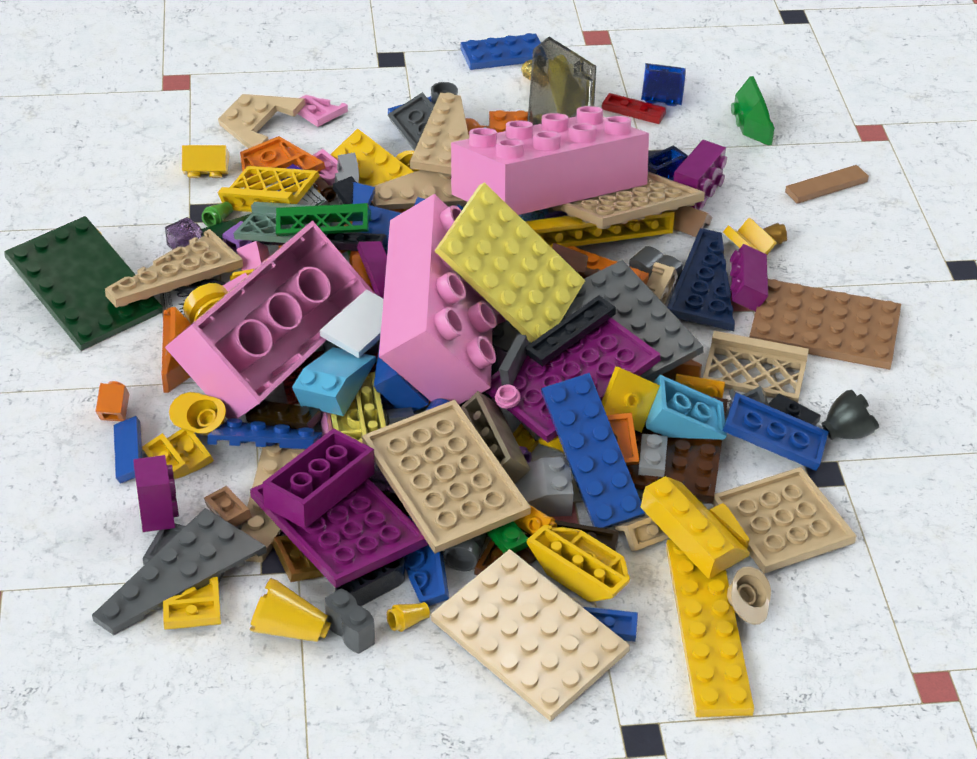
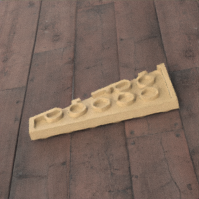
[105,229,243,307]
[241,443,306,563]

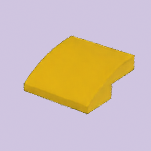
[142,429,214,479]

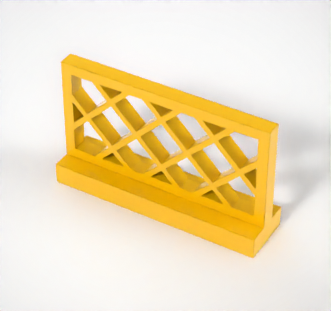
[217,166,320,212]

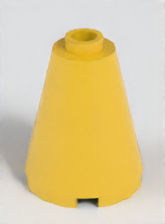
[250,578,331,642]

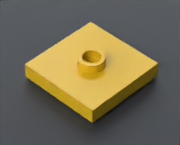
[602,366,660,433]

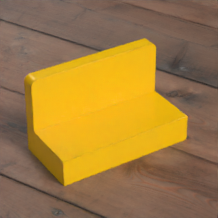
[723,218,777,255]

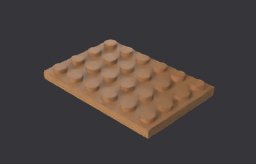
[749,279,901,370]

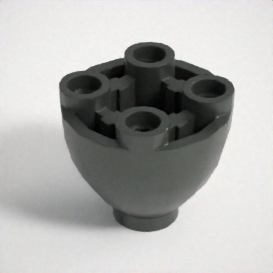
[821,389,879,440]

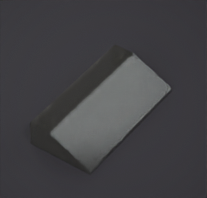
[528,36,596,125]

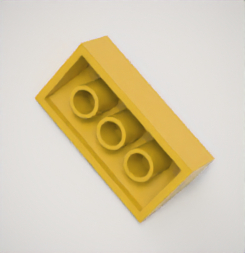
[640,476,750,579]

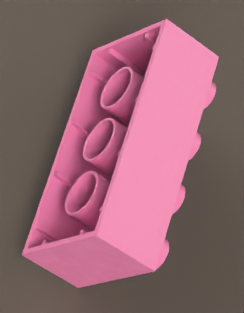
[451,106,649,215]
[379,194,497,404]
[165,220,375,419]

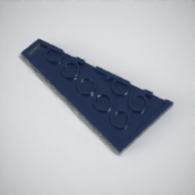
[667,228,735,331]

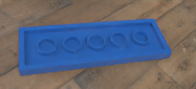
[541,373,645,529]

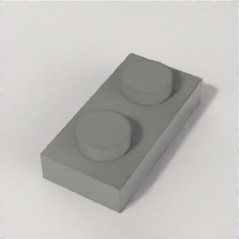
[638,434,668,477]

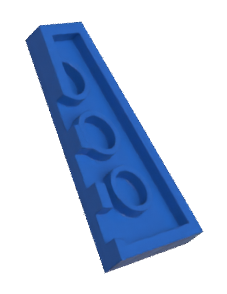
[207,418,322,449]

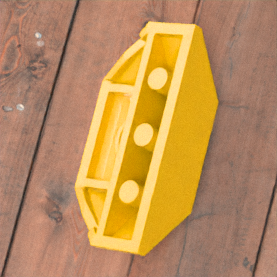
[527,525,630,602]

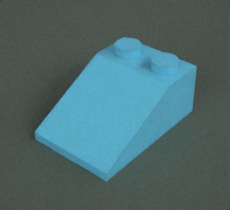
[292,347,377,416]
[646,375,727,440]

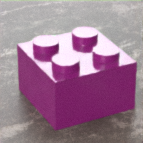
[133,455,179,532]

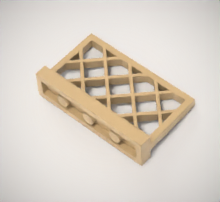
[703,331,809,403]

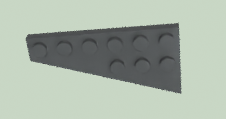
[92,508,267,635]

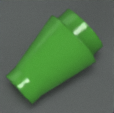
[202,202,233,227]

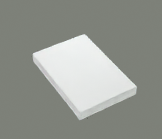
[320,289,384,358]

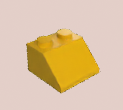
[182,145,229,178]

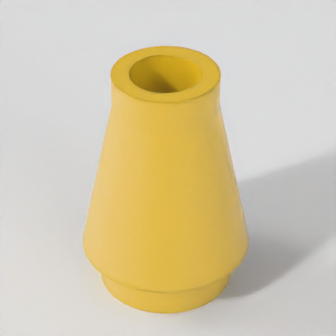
[387,602,430,632]

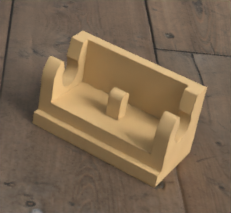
[646,262,678,305]

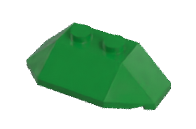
[731,76,775,146]

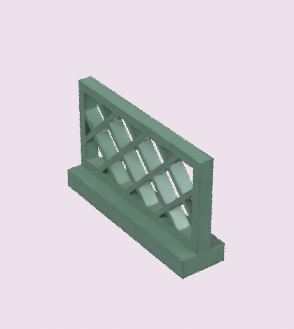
[233,202,340,243]

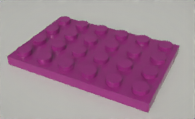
[485,318,661,443]
[250,479,428,588]

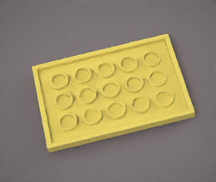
[435,182,585,343]

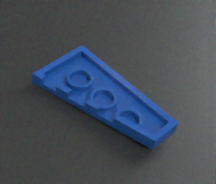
[403,516,449,606]

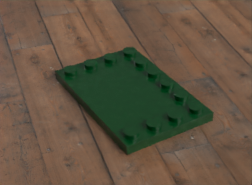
[4,216,163,351]

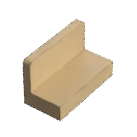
[615,514,669,551]

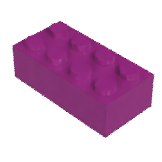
[263,428,375,529]

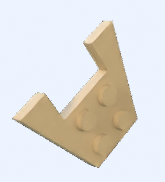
[218,94,306,149]

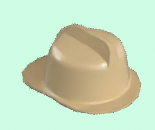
[727,566,771,625]

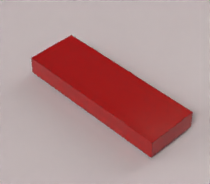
[602,93,666,124]

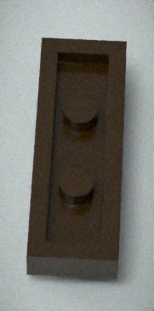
[245,400,322,429]

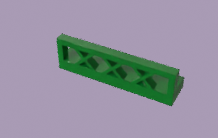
[276,203,371,236]

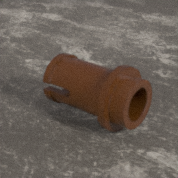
[313,178,336,203]

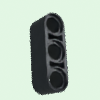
[335,557,405,606]

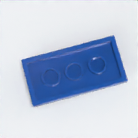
[460,33,547,70]
[722,392,828,471]

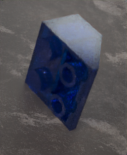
[641,63,686,106]
[648,145,688,181]

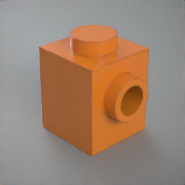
[95,381,130,422]

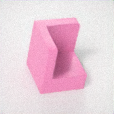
[237,241,270,271]

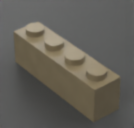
[461,391,531,484]

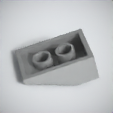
[515,457,574,517]

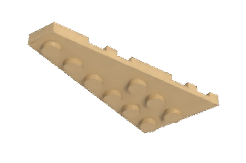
[410,93,469,174]
[372,170,467,210]

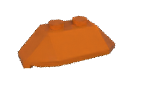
[161,307,191,393]

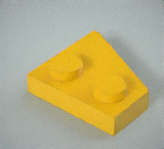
[163,577,221,630]

